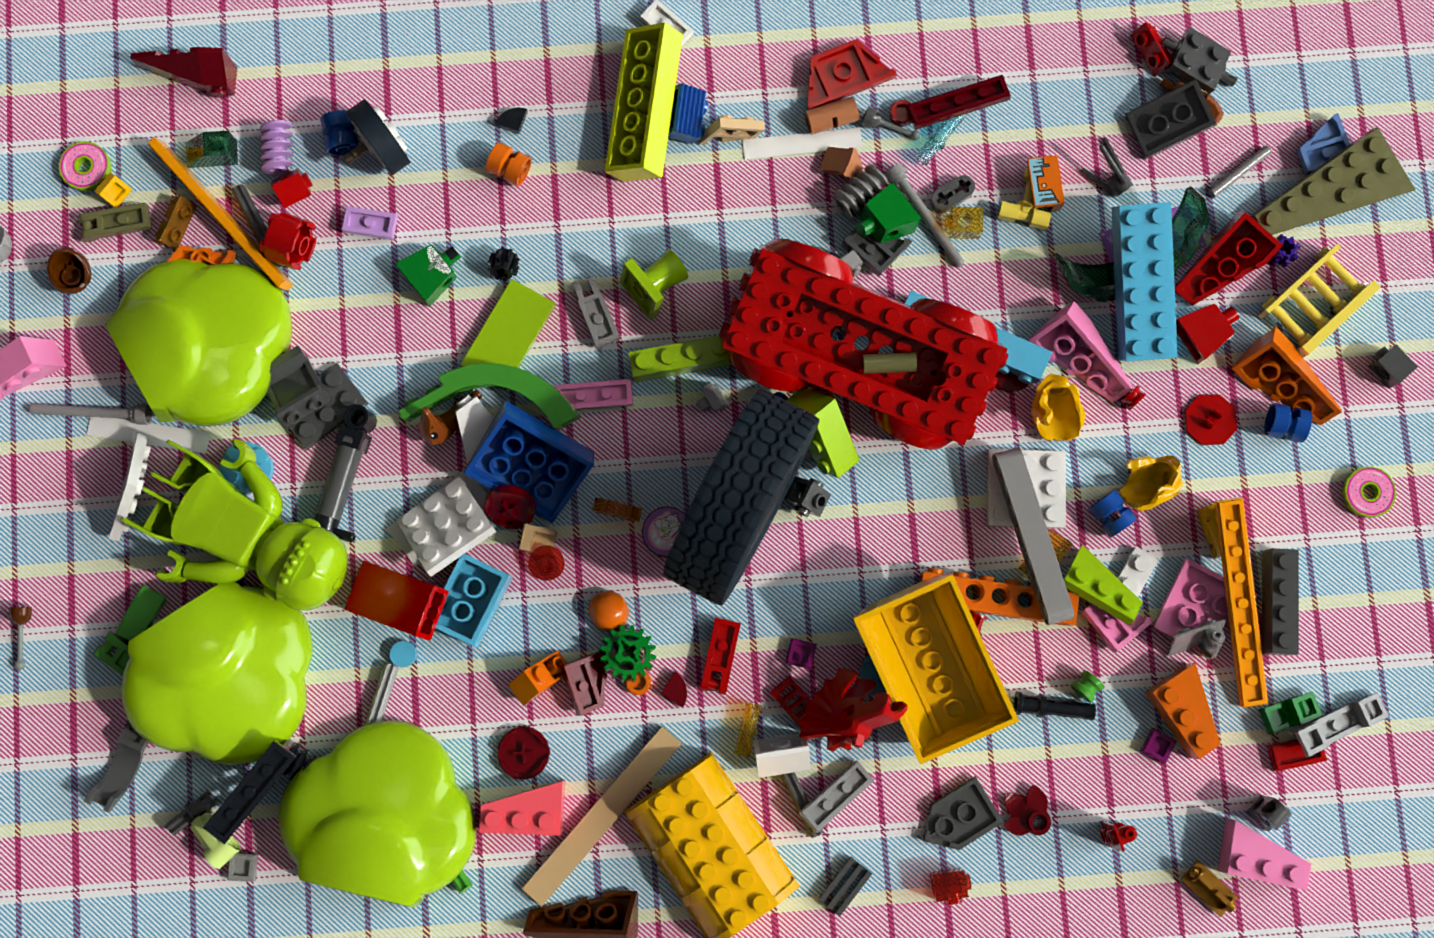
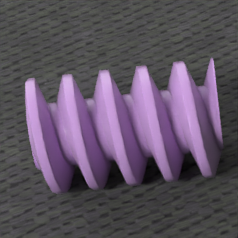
[260,120,293,176]

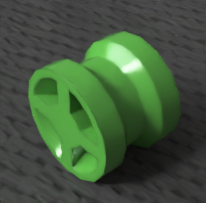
[1071,670,1105,703]

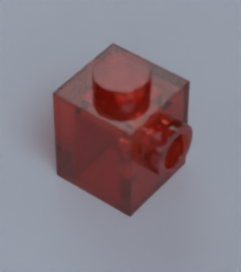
[929,868,972,905]

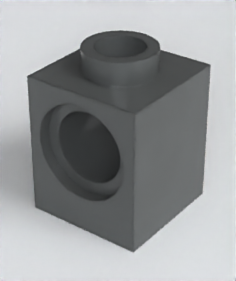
[1368,344,1418,388]

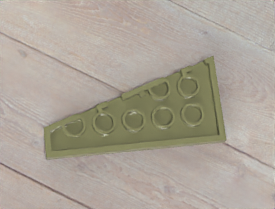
[1251,127,1416,235]

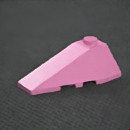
[1029,301,1134,402]

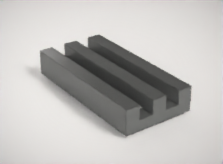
[818,856,872,917]

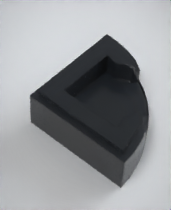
[495,108,528,134]

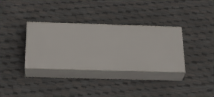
[798,760,874,833]

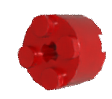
[259,212,317,270]

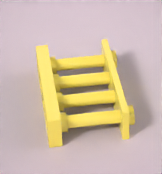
[1258,244,1381,358]

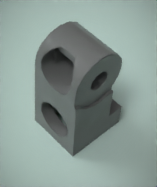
[1246,795,1292,832]

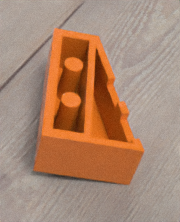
[1144,663,1221,759]

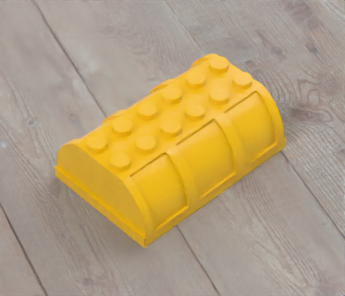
[853,573,1019,765]
[624,752,800,938]

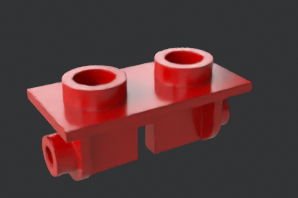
[1130,21,1172,77]
[1100,821,1137,852]

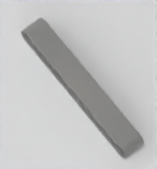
[992,447,1074,625]

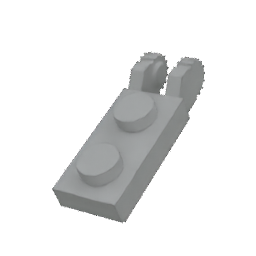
[572,276,620,348]

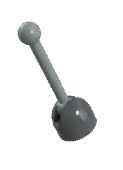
[861,106,920,140]

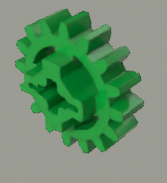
[599,625,656,683]

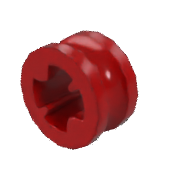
[1121,385,1146,410]

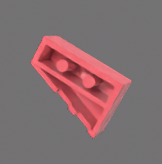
[479,780,565,836]

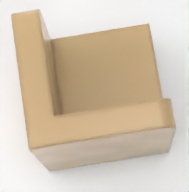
[519,524,558,557]

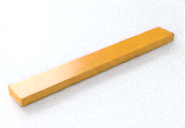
[148,137,294,291]
[1214,497,1268,708]

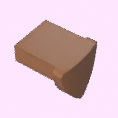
[819,147,863,178]

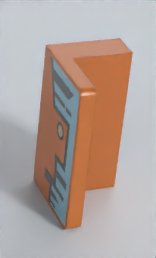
[1027,155,1065,212]

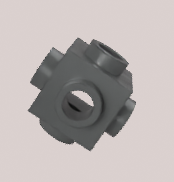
[784,476,831,517]

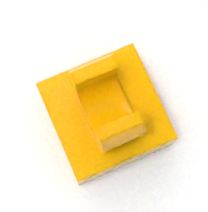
[94,172,132,208]

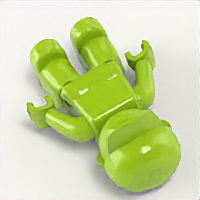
[120,439,348,611]

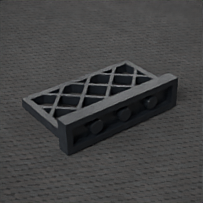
[203,739,296,845]

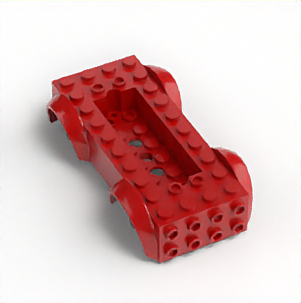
[719,238,1008,450]

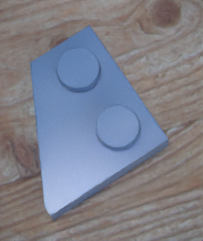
[1296,113,1350,175]

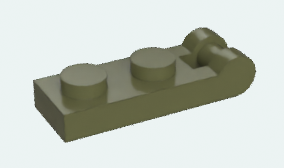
[78,202,152,242]

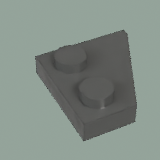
[842,228,912,277]

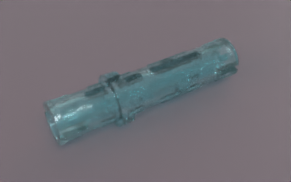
[915,113,968,166]

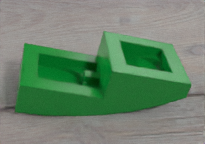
[1259,691,1323,734]

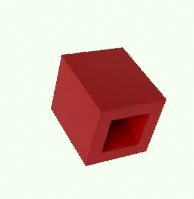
[271,168,313,208]

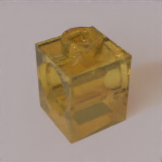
[945,207,983,239]

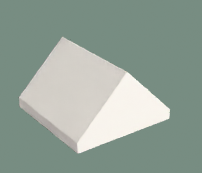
[752,733,811,778]

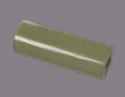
[862,352,917,374]

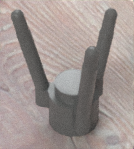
[1081,137,1134,197]

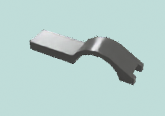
[84,721,149,813]

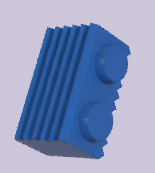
[668,83,708,144]

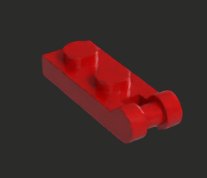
[700,618,741,695]

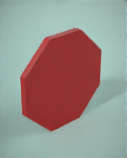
[1184,394,1237,445]

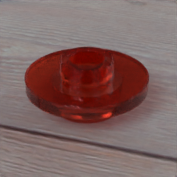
[528,546,565,581]

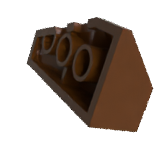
[523,890,638,938]

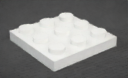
[987,449,1066,529]
[396,476,496,577]

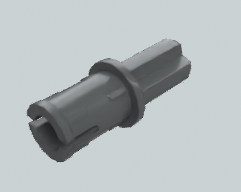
[166,790,218,835]

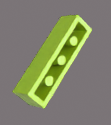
[629,335,732,383]

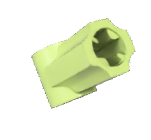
[190,812,241,869]

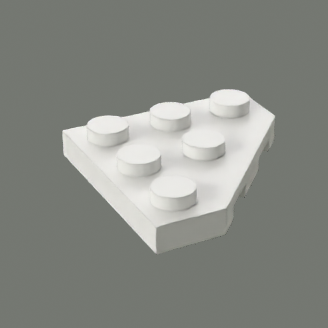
[109,433,151,541]

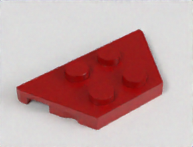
[807,39,897,110]

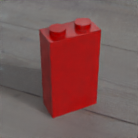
[344,561,449,641]

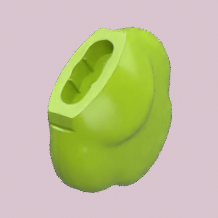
[105,258,293,426]
[121,582,313,765]
[279,720,476,908]

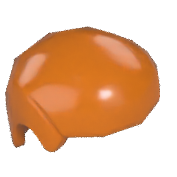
[588,590,629,633]

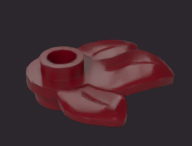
[1004,785,1051,836]

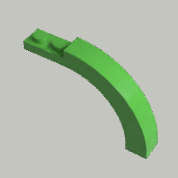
[399,363,581,430]

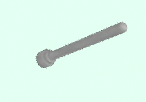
[885,163,964,267]
[28,404,152,425]

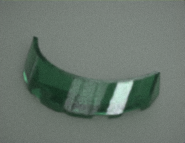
[1052,186,1210,303]

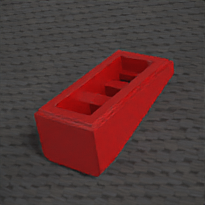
[770,675,811,729]

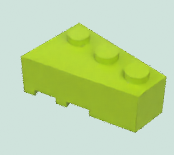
[787,388,860,478]

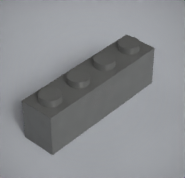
[1262,548,1299,656]

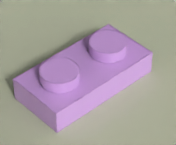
[342,206,398,240]

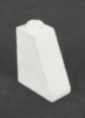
[455,395,494,464]

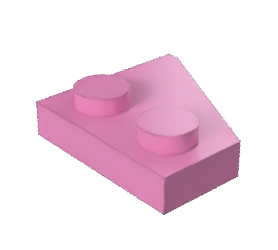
[1081,603,1154,653]

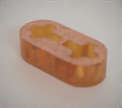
[592,498,642,522]

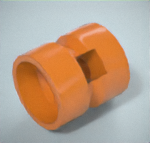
[485,142,532,187]

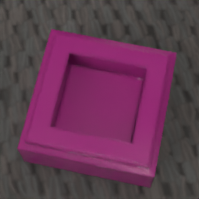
[785,638,817,670]
[1140,728,1177,764]

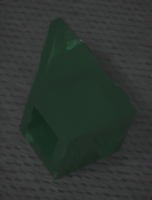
[186,130,238,168]

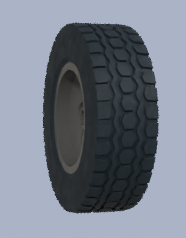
[663,389,820,606]

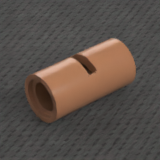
[804,97,859,135]

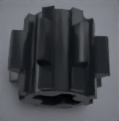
[488,247,520,281]

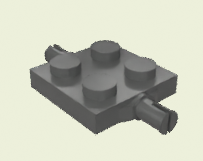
[1161,27,1238,94]

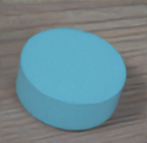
[390,641,417,667]

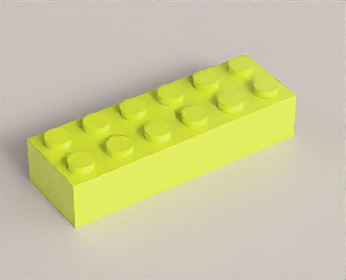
[604,22,683,182]

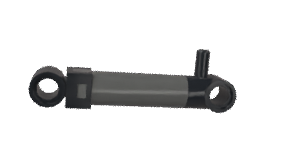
[313,404,377,543]

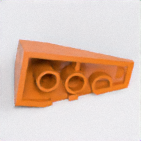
[1232,327,1342,426]

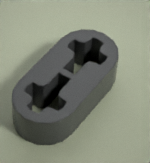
[930,175,975,213]

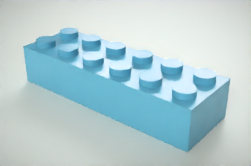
[1111,202,1177,362]

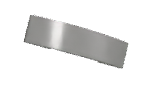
[1295,692,1389,757]

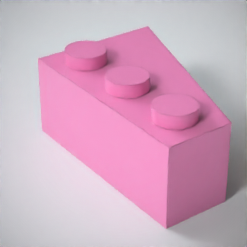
[0,336,66,401]
[1218,818,1311,891]

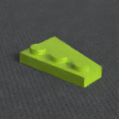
[1064,545,1143,626]

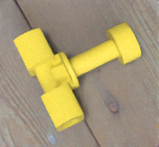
[997,168,1051,231]

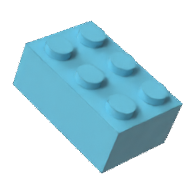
[436,554,513,648]

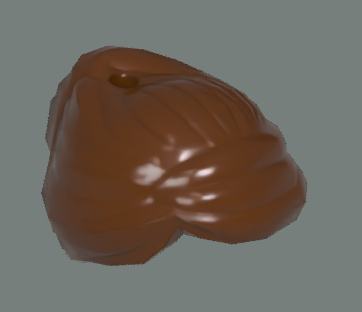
[47,246,92,294]

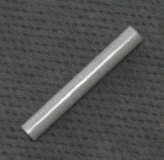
[1208,145,1272,198]

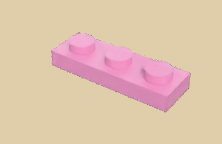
[554,379,633,410]

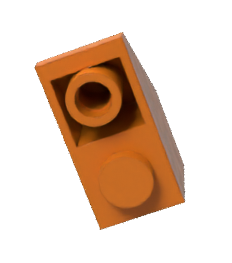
[508,650,567,706]

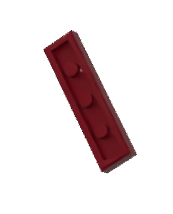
[907,74,1011,130]

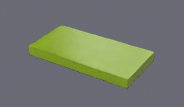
[460,279,556,391]

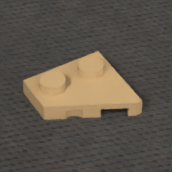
[699,115,765,145]

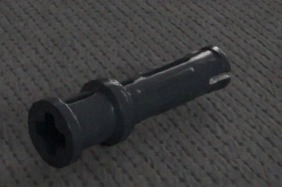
[1013,691,1096,721]

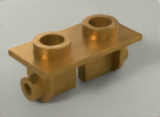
[154,195,197,250]
[1181,860,1238,917]

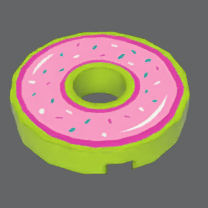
[59,141,112,192]
[1342,466,1396,518]

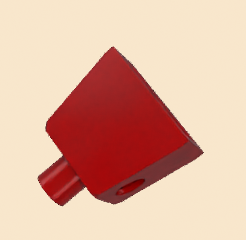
[1176,304,1239,364]

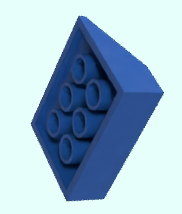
[463,401,594,523]

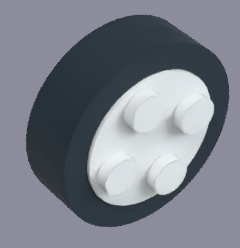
[342,99,411,176]

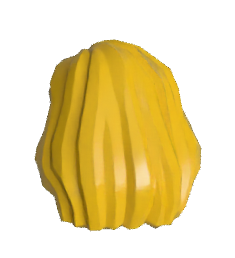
[1031,374,1086,442]
[1119,455,1183,511]

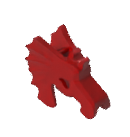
[798,668,908,752]

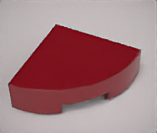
[661,671,687,707]

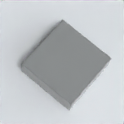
[227,853,258,882]

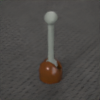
[9,607,32,670]

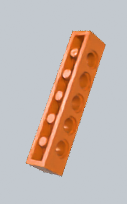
[919,568,1079,626]

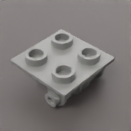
[1167,619,1226,659]

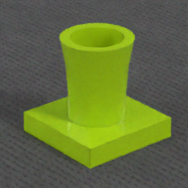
[620,250,688,321]

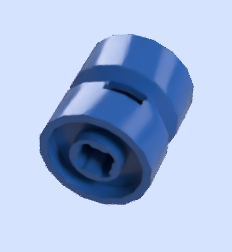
[320,110,359,156]
[1264,403,1312,443]
[1088,490,1137,538]

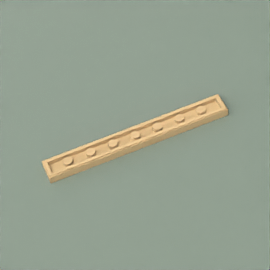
[522,726,682,907]

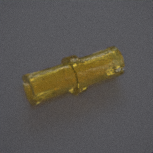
[734,702,762,758]

